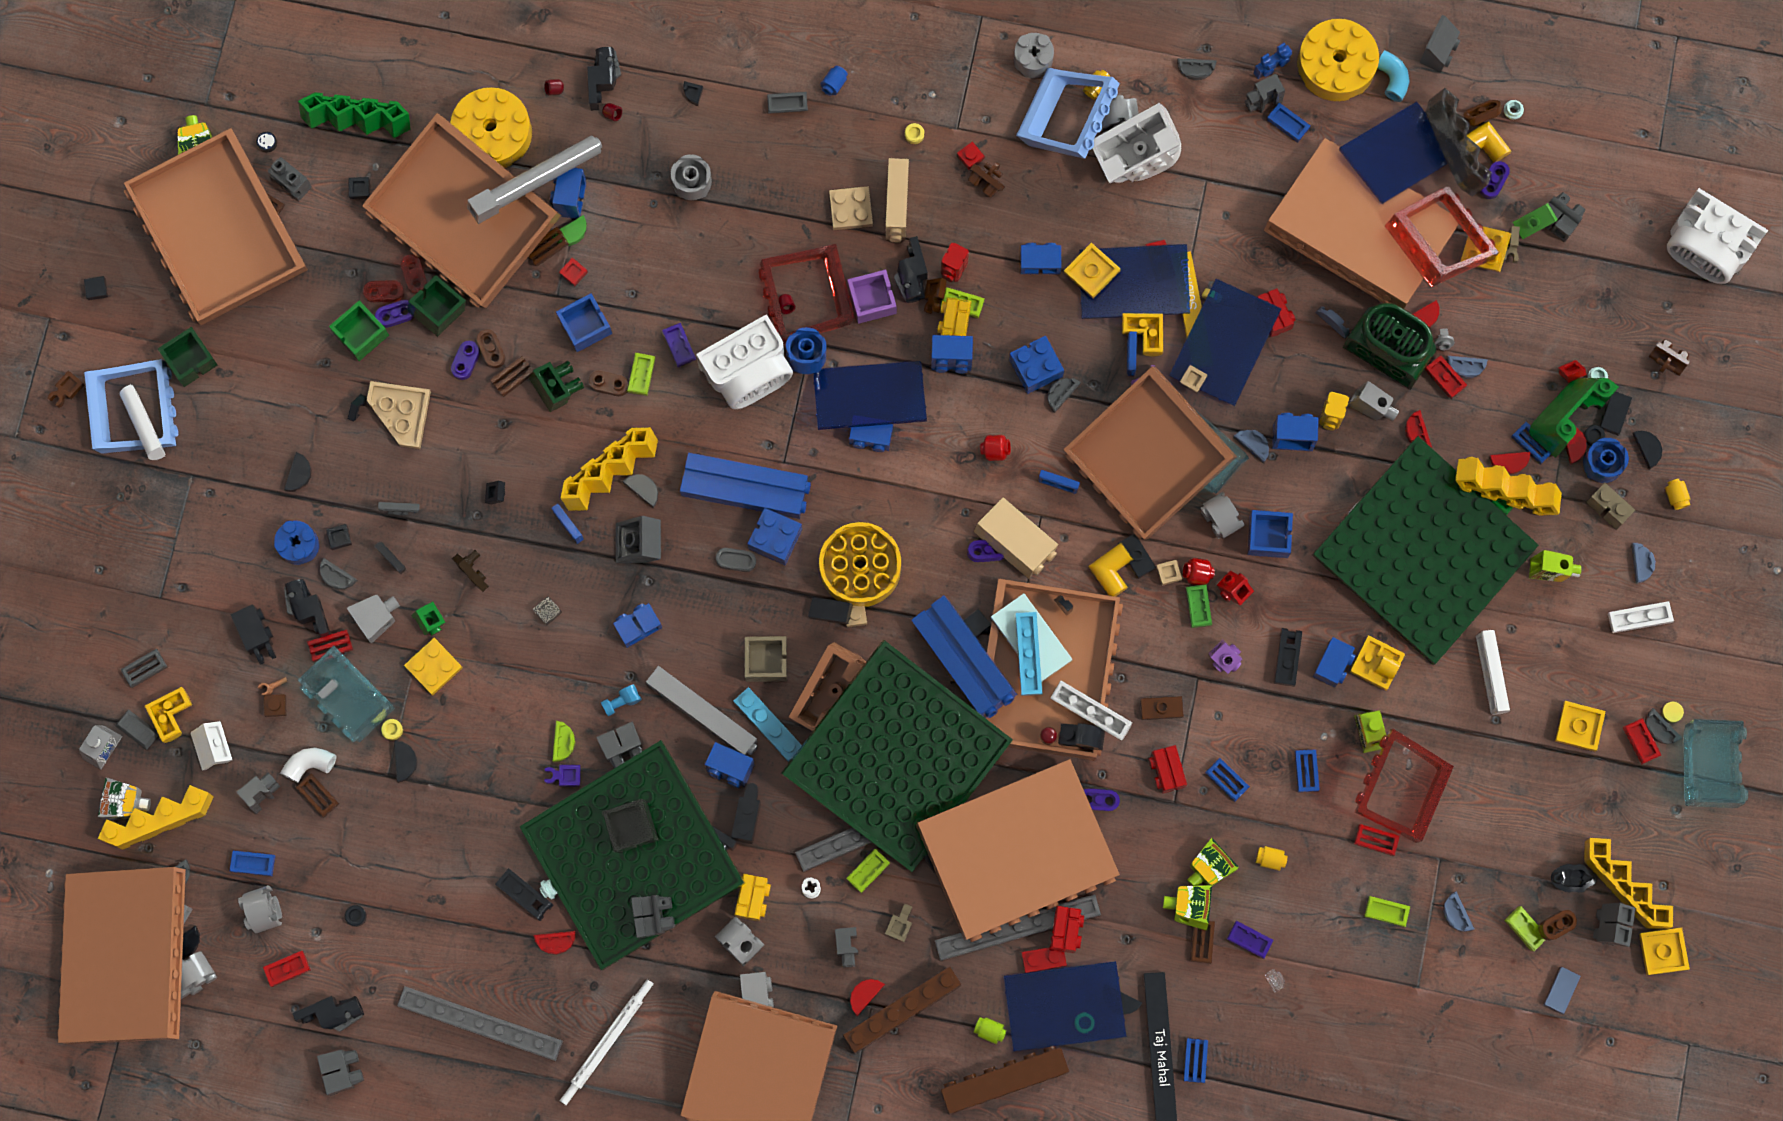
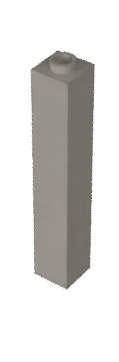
[646,666,758,756]

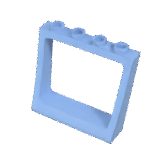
[1016,68,1120,159]
[84,359,178,453]

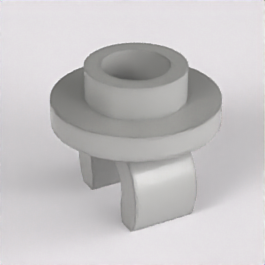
[1434,329,1455,351]

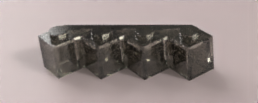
[1425,88,1492,197]

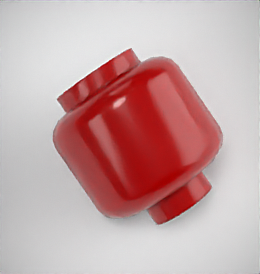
[980,435,1011,461]
[1183,558,1215,585]

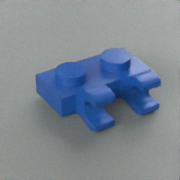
[1254,43,1292,79]

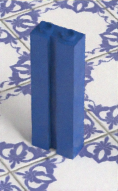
[680,453,811,519]
[912,595,1018,718]

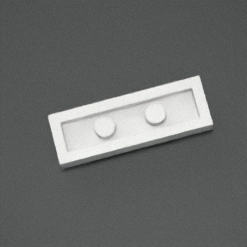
[1608,601,1674,633]

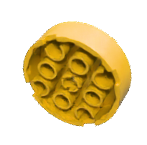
[1297,19,1379,101]
[450,88,532,168]
[819,522,901,607]

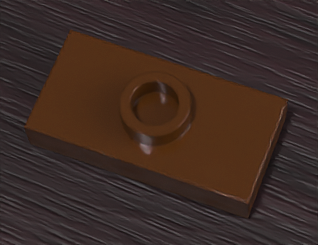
[1140,696,1184,720]

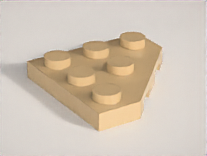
[367,381,431,449]

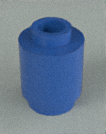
[820,66,848,96]

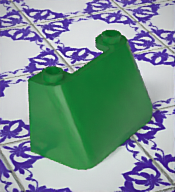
[1529,378,1619,458]

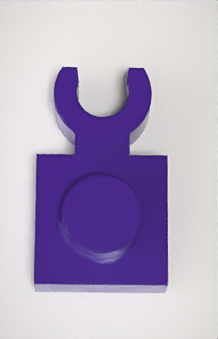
[544,765,581,787]

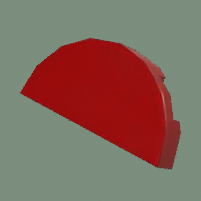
[1413,300,1440,328]
[1405,410,1432,448]
[1565,427,1587,465]
[1489,452,1530,475]
[534,931,576,955]
[850,979,885,1017]

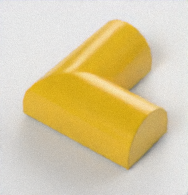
[1455,121,1511,163]
[1122,313,1163,356]
[1088,543,1133,597]
[145,687,192,743]

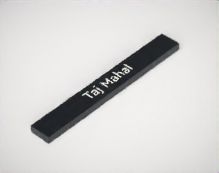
[1143,972,1177,1121]

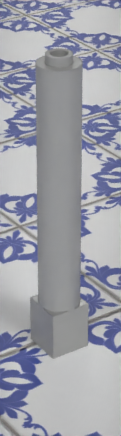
[467,135,602,224]

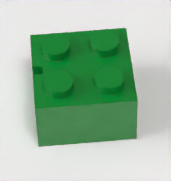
[329,300,389,361]

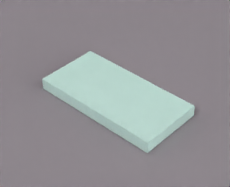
[991,594,1073,682]

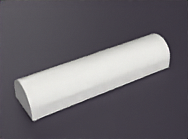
[120,384,166,460]
[1476,630,1510,715]
[1051,680,1132,740]

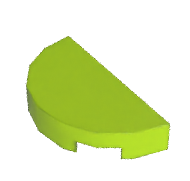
[552,721,575,762]

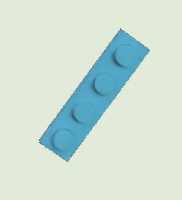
[1015,612,1042,696]
[733,687,802,762]

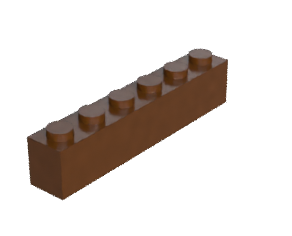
[843,967,961,1054]
[941,1045,1069,1115]

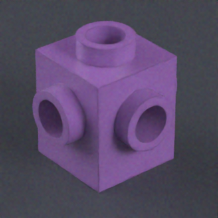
[1208,639,1242,674]

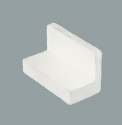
[191,721,232,770]

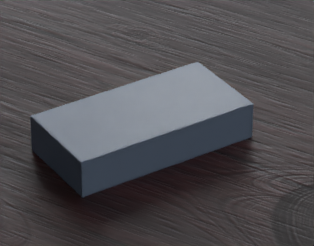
[1543,967,1581,1014]

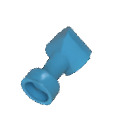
[601,684,642,716]

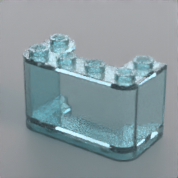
[298,646,396,743]
[1684,719,1748,808]

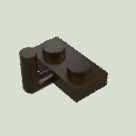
[452,550,489,592]

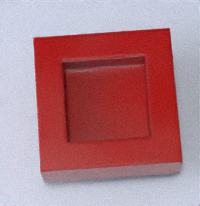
[957,141,985,170]
[559,258,588,287]
[1558,360,1587,382]

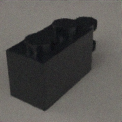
[230,604,276,665]
[731,783,761,844]

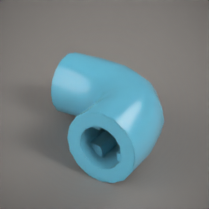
[1377,50,1410,102]

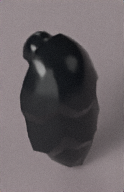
[1551,864,1598,893]

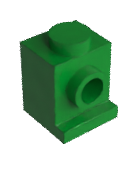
[411,602,445,636]

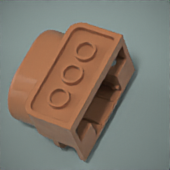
[789,642,866,731]

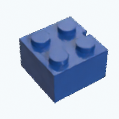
[550,168,587,219]
[556,293,612,352]
[931,335,973,373]
[1009,336,1064,394]
[1272,413,1318,451]
[748,508,802,566]
[1247,510,1293,558]
[705,742,755,788]

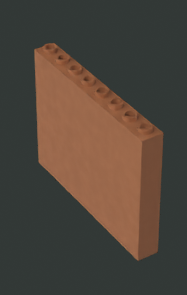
[362,113,562,308]
[124,128,308,325]
[1264,138,1461,309]
[986,579,1123,761]
[916,759,1120,942]
[57,867,186,1044]

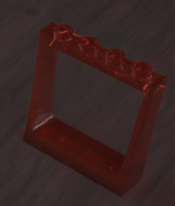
[1385,186,1499,287]
[759,244,854,344]
[1354,729,1454,843]

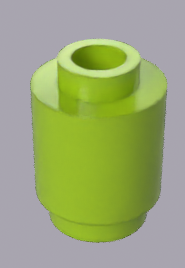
[974,1017,1007,1045]

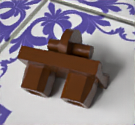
[968,162,1005,198]
[1649,339,1690,376]

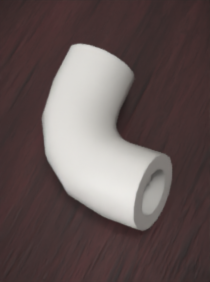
[280,748,337,783]

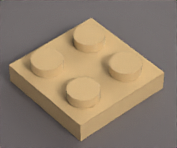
[829,186,873,230]

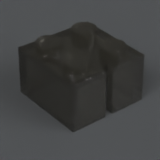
[602,799,659,853]

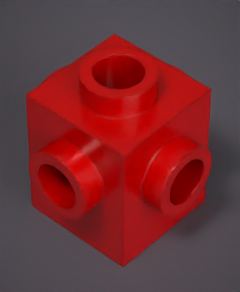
[1217,571,1254,606]

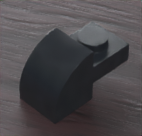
[1058,723,1105,751]

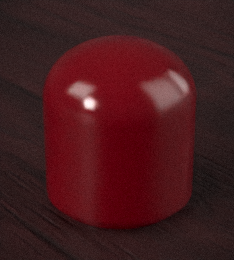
[544,79,564,96]
[602,103,622,121]
[777,294,796,314]
[1040,727,1057,745]

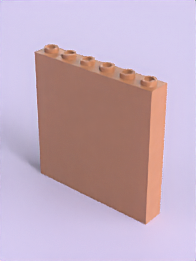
[1064,366,1237,539]
[680,991,837,1121]

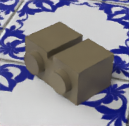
[1586,483,1635,530]

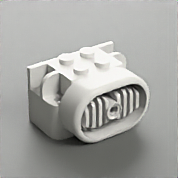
[1093,103,1181,183]
[1667,188,1768,284]
[696,314,793,409]

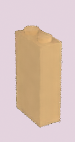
[886,158,909,242]
[974,498,1059,579]

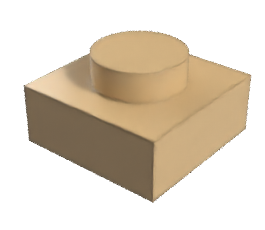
[1180,365,1208,393]
[1156,560,1182,586]
[847,606,867,627]

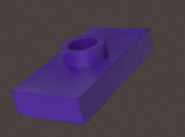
[662,323,696,367]
[1226,921,1273,959]

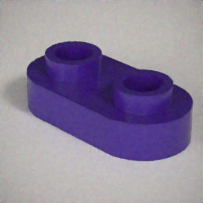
[1480,161,1510,199]
[375,300,414,328]
[451,341,480,380]
[967,540,1004,562]
[1084,789,1120,811]

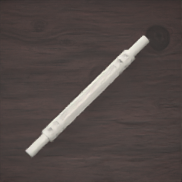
[560,979,653,1105]

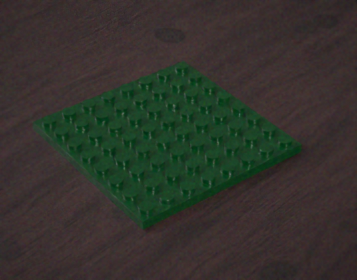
[1312,436,1539,665]
[781,640,1013,872]
[520,740,745,970]

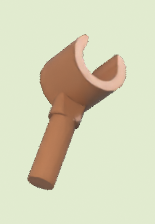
[258,677,288,696]

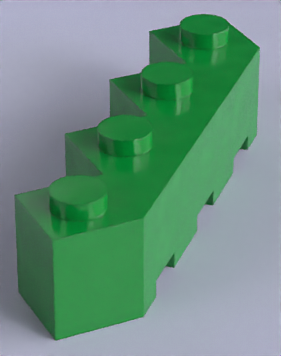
[298,92,411,138]

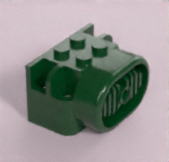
[1343,303,1436,390]

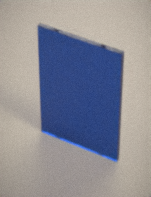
[1339,102,1460,204]
[1079,244,1190,319]
[1169,279,1282,406]
[813,361,927,430]
[1004,961,1127,1052]

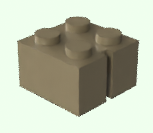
[745,636,787,682]

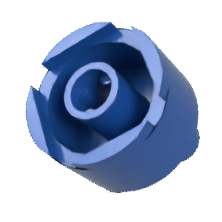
[786,327,826,374]
[1583,438,1629,483]
[274,521,319,565]

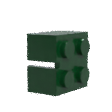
[408,275,466,337]
[158,327,218,387]

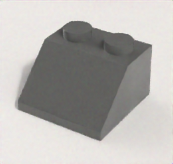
[1420,15,1461,72]
[616,516,661,563]

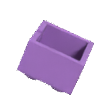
[847,270,897,324]

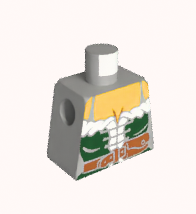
[98,778,151,820]

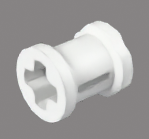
[802,877,821,899]

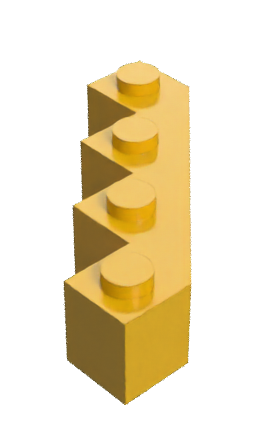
[561,427,658,511]
[1456,457,1562,516]
[98,785,214,850]
[1584,838,1673,930]

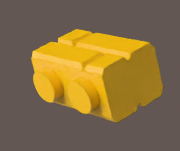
[938,297,972,336]
[1319,392,1349,431]
[735,874,771,921]

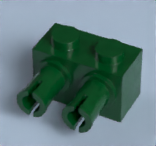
[529,361,584,412]

